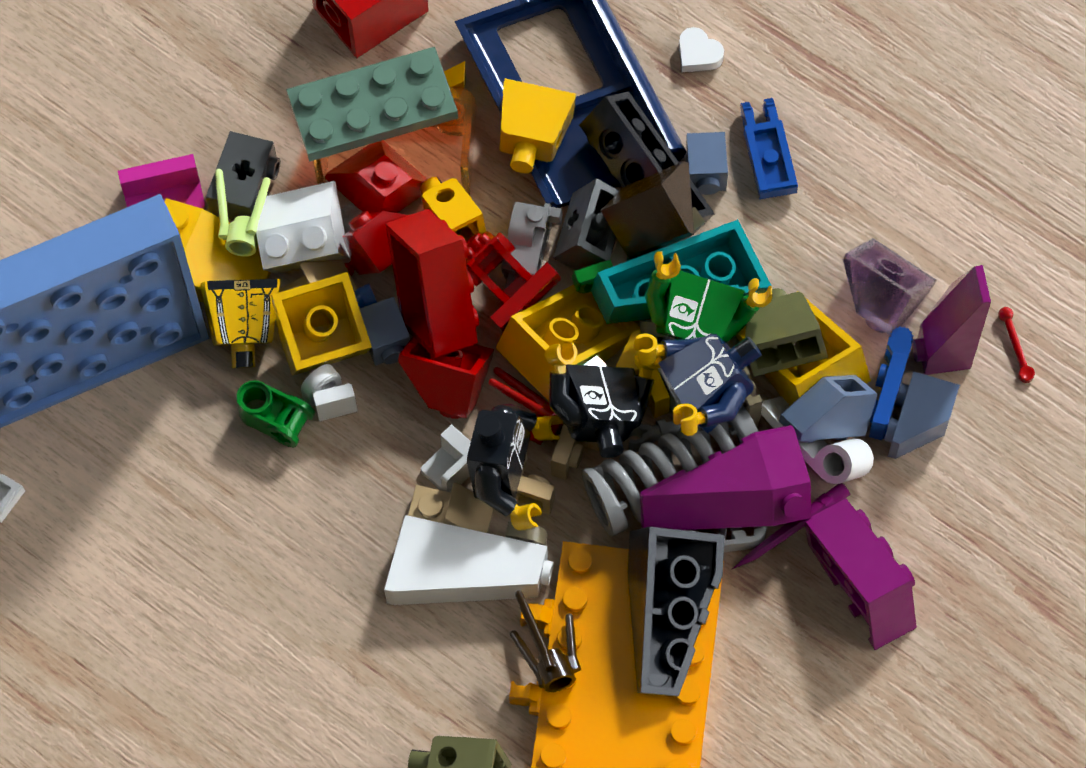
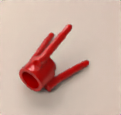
[489,367,564,445]

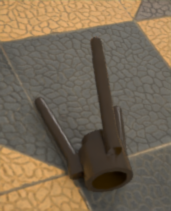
[510,590,581,692]

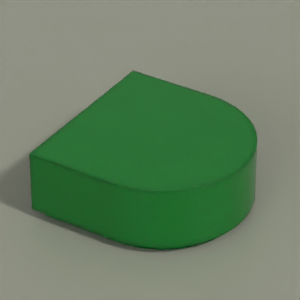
[571,259,613,294]

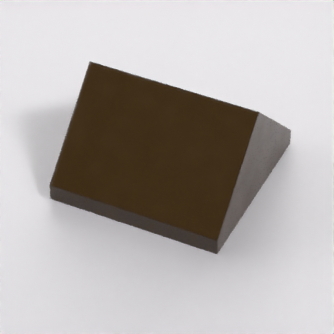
[600,161,694,259]

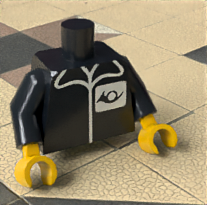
[545,342,662,458]
[467,404,563,531]

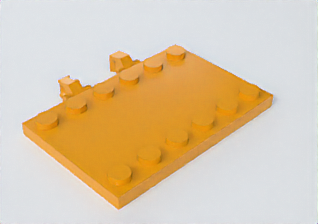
[509,541,724,768]

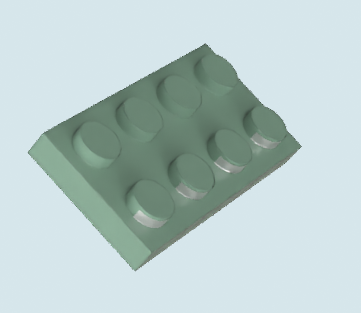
[286,47,458,162]

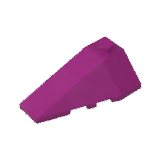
[912,265,991,375]

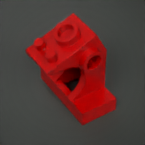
[466,231,562,332]

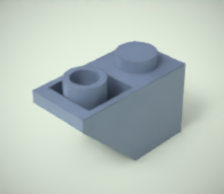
[884,371,960,459]
[779,375,878,443]

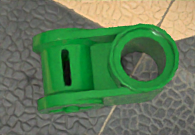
[236,380,316,448]

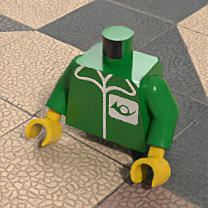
[645,251,772,343]

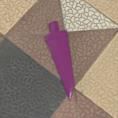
[731,483,851,570]

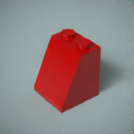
[312,0,429,59]

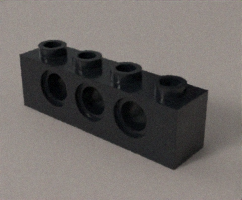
[579,92,715,247]

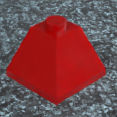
[325,140,427,214]
[342,210,408,275]
[398,337,494,419]

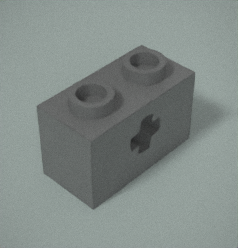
[206,131,281,220]
[553,178,619,270]

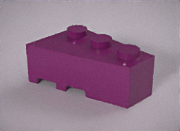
[804,498,917,650]

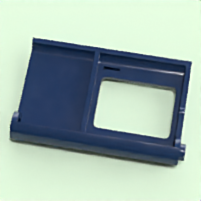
[455,0,686,208]

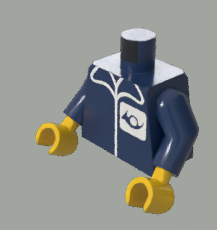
[634,333,762,436]

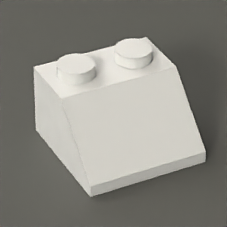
[256,181,350,274]

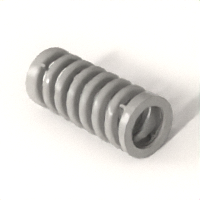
[582,405,759,536]

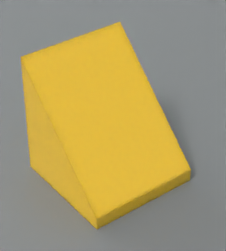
[444,61,466,95]

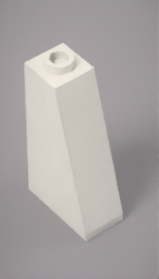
[384,515,554,605]

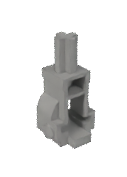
[501,202,563,306]

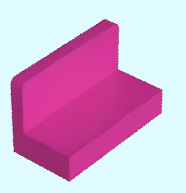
[118,154,206,210]

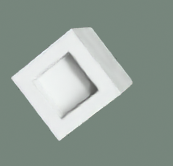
[421,424,471,492]

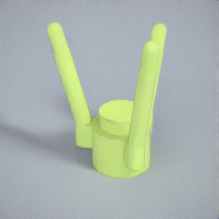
[215,169,270,257]

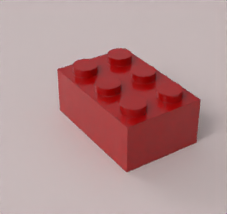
[385,209,479,358]

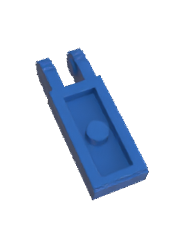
[740,98,798,199]
[869,326,914,441]

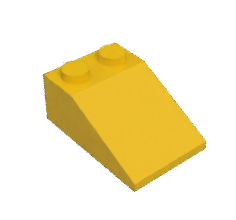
[164,198,271,303]
[496,285,640,401]
[735,291,871,406]

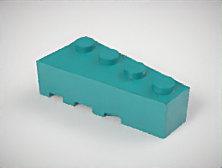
[590,219,772,324]

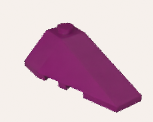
[640,425,811,530]

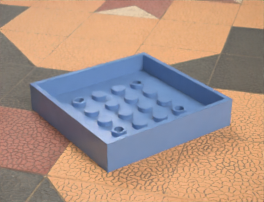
[0,194,209,428]

